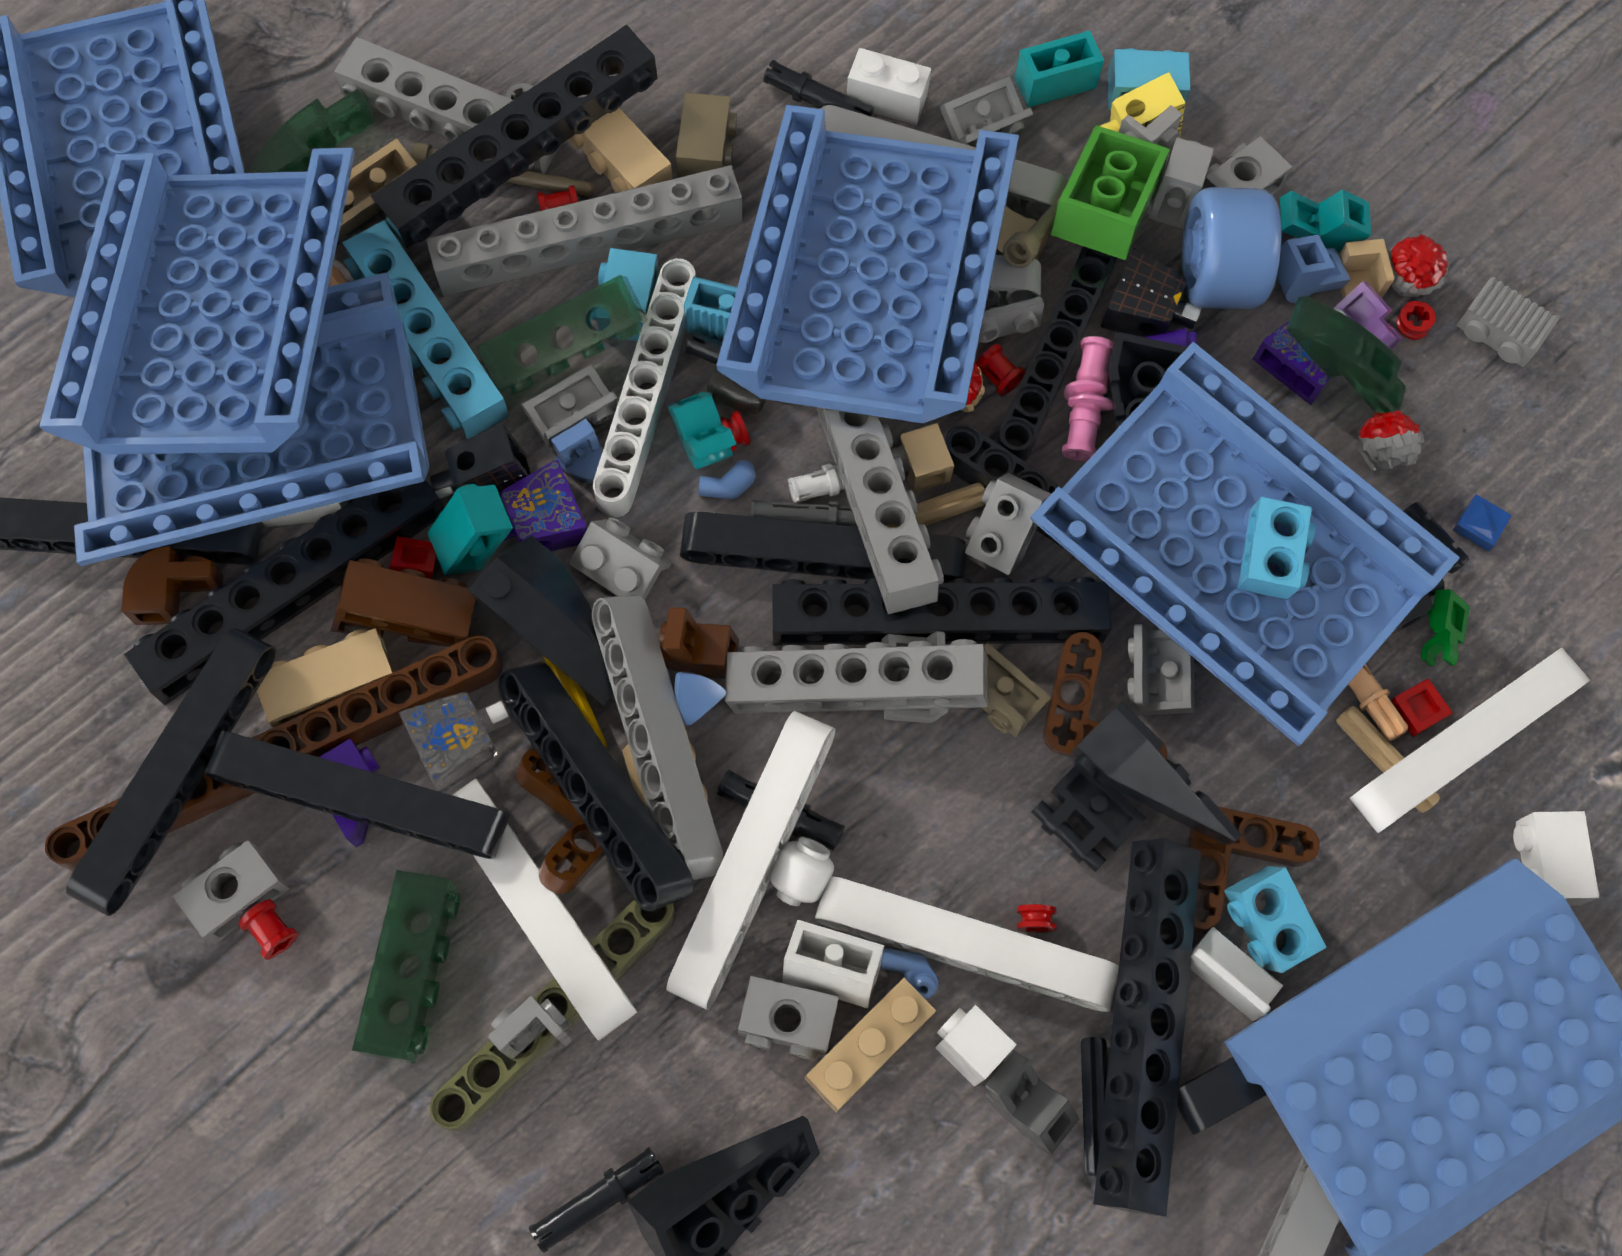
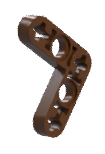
[1043,632,1167,759]
[516,749,605,894]
[1188,806,1320,932]

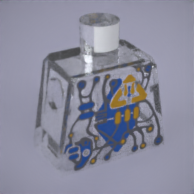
[399,692,512,793]

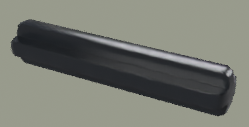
[1081,1037,1108,1176]

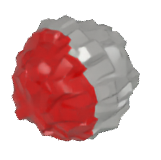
[1388,234,1448,297]
[1357,410,1425,471]

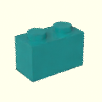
[1014,30,1104,108]
[428,484,513,575]

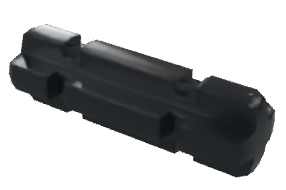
[1403,502,1469,573]

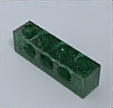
[477,275,648,395]
[352,870,460,1064]

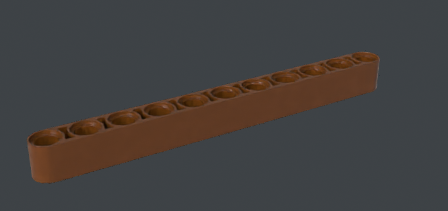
[45,636,503,872]

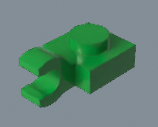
[1421,589,1470,667]

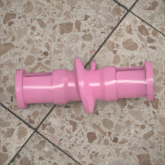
[1062,336,1114,462]

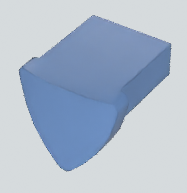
[551,419,603,484]
[675,672,726,725]

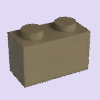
[676,92,737,178]

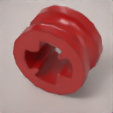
[1396,301,1436,340]
[720,411,750,451]
[1017,904,1057,933]

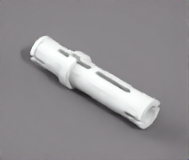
[788,445,910,503]

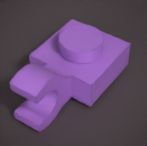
[1334,281,1403,350]

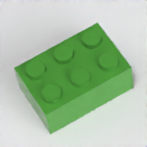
[1051,125,1170,260]

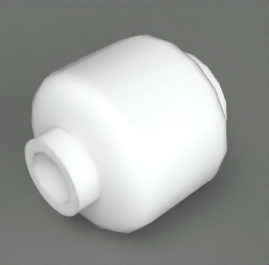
[770,837,834,906]

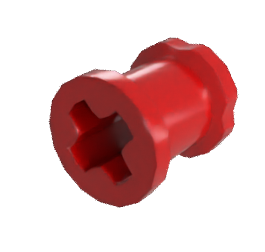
[536,185,578,211]
[975,344,1026,397]
[238,899,299,960]

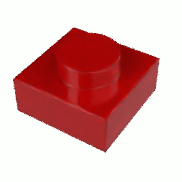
[390,537,437,579]
[1390,678,1453,737]

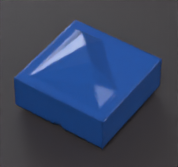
[1453,494,1512,551]

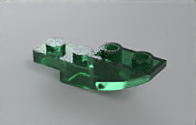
[247,89,374,173]
[1287,296,1406,413]

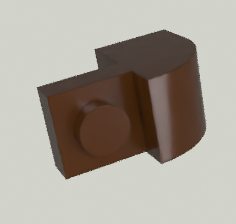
[121,546,223,625]
[659,607,739,679]

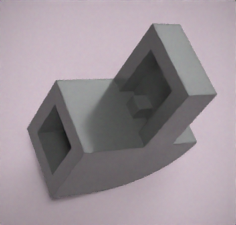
[985,1050,1079,1155]

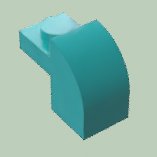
[1280,189,1372,252]
[667,391,736,470]

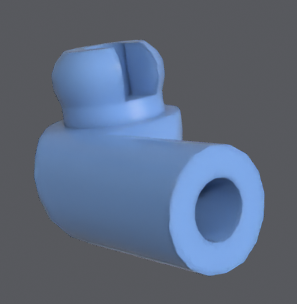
[698,460,756,500]
[880,947,939,1000]

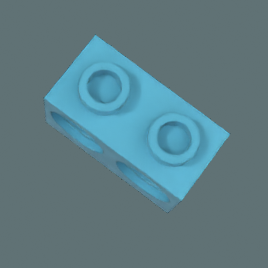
[1238,497,1316,600]
[1224,866,1327,973]

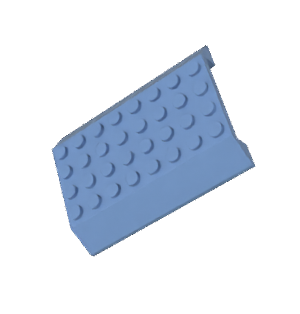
[0,0,245,297]
[716,105,1019,423]
[39,148,355,454]
[74,273,430,566]
[1030,342,1460,746]
[1224,858,1622,1256]

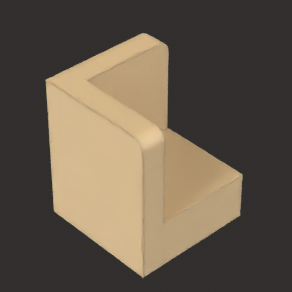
[1339,239,1394,299]
[900,423,954,493]

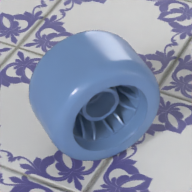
[1181,187,1281,309]

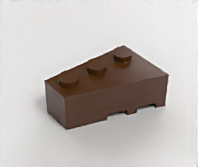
[330,559,475,647]

